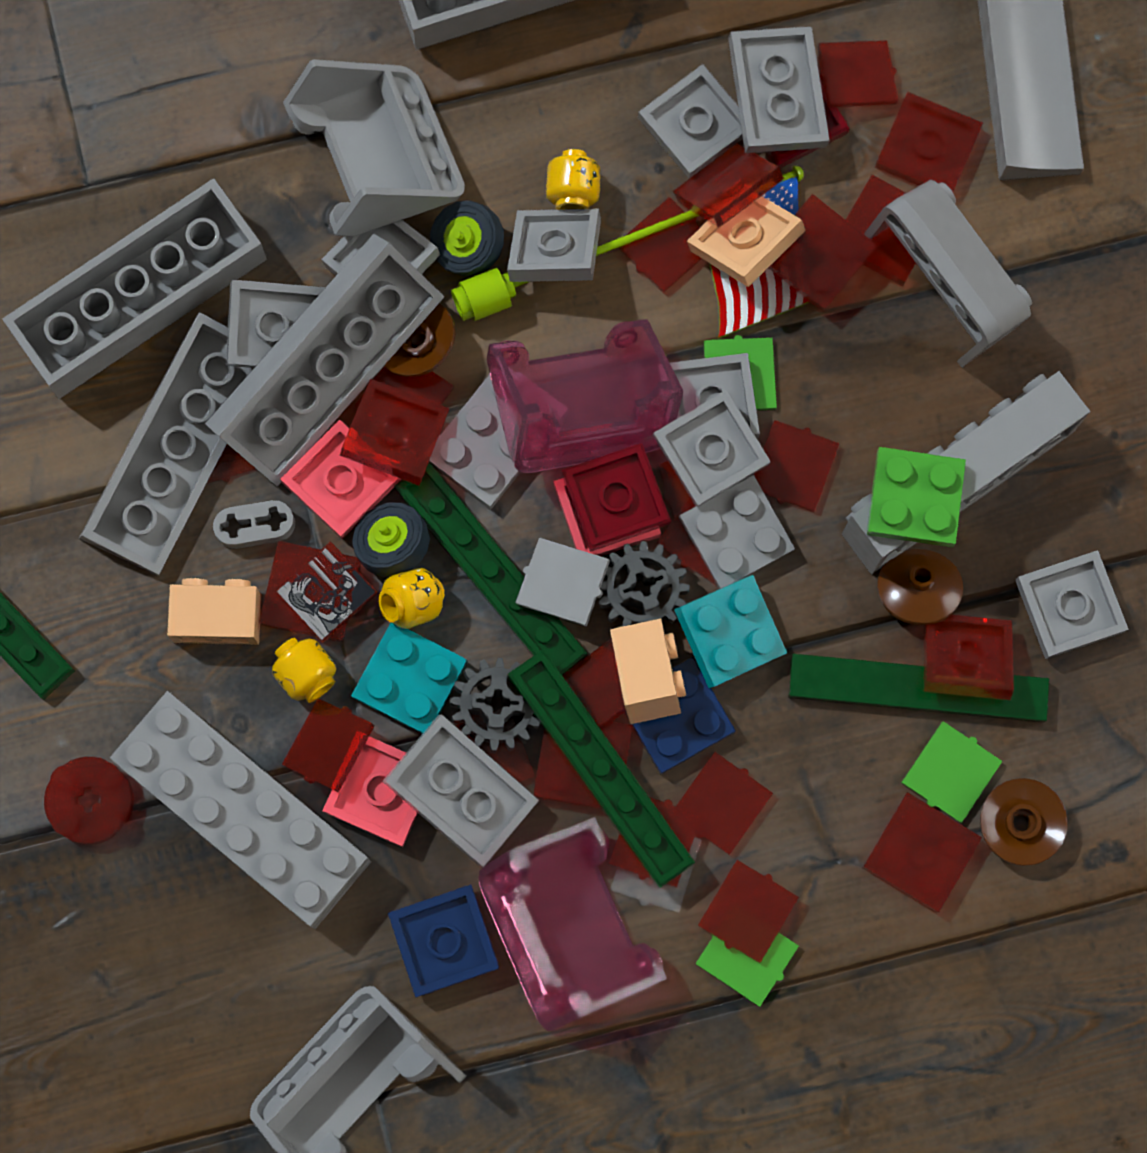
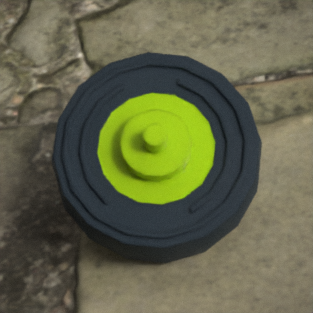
[430,200,504,276]
[352,503,430,577]

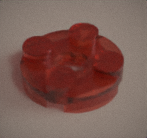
[44,756,134,845]

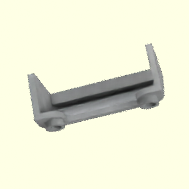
[283,60,465,236]

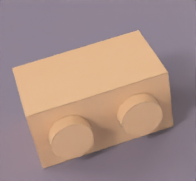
[167,578,261,645]
[610,618,686,724]

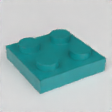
[674,575,787,688]
[351,622,468,734]

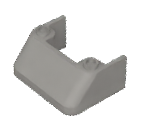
[863,180,1032,367]
[250,986,465,1153]

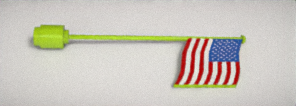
[451,166,811,339]

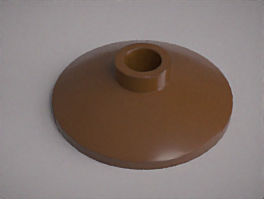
[384,303,456,377]
[877,549,963,625]
[980,778,1068,866]

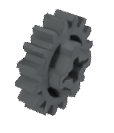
[599,541,690,627]
[450,658,540,753]

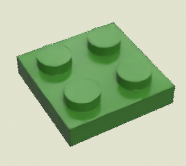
[866,447,966,548]

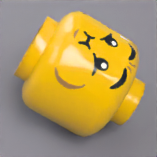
[546,149,600,210]
[379,568,445,629]
[272,637,336,703]

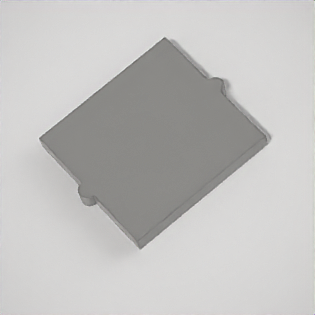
[516,538,610,627]

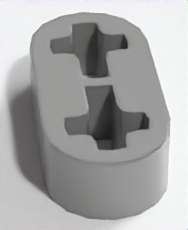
[213,500,295,549]

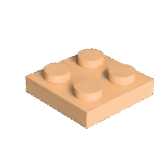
[687,186,806,287]

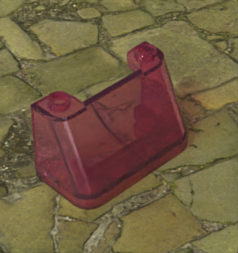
[487,319,684,473]
[478,817,667,1031]

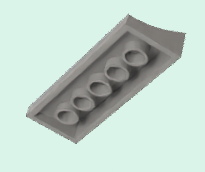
[978,0,1084,180]
[205,234,444,486]
[79,312,254,576]

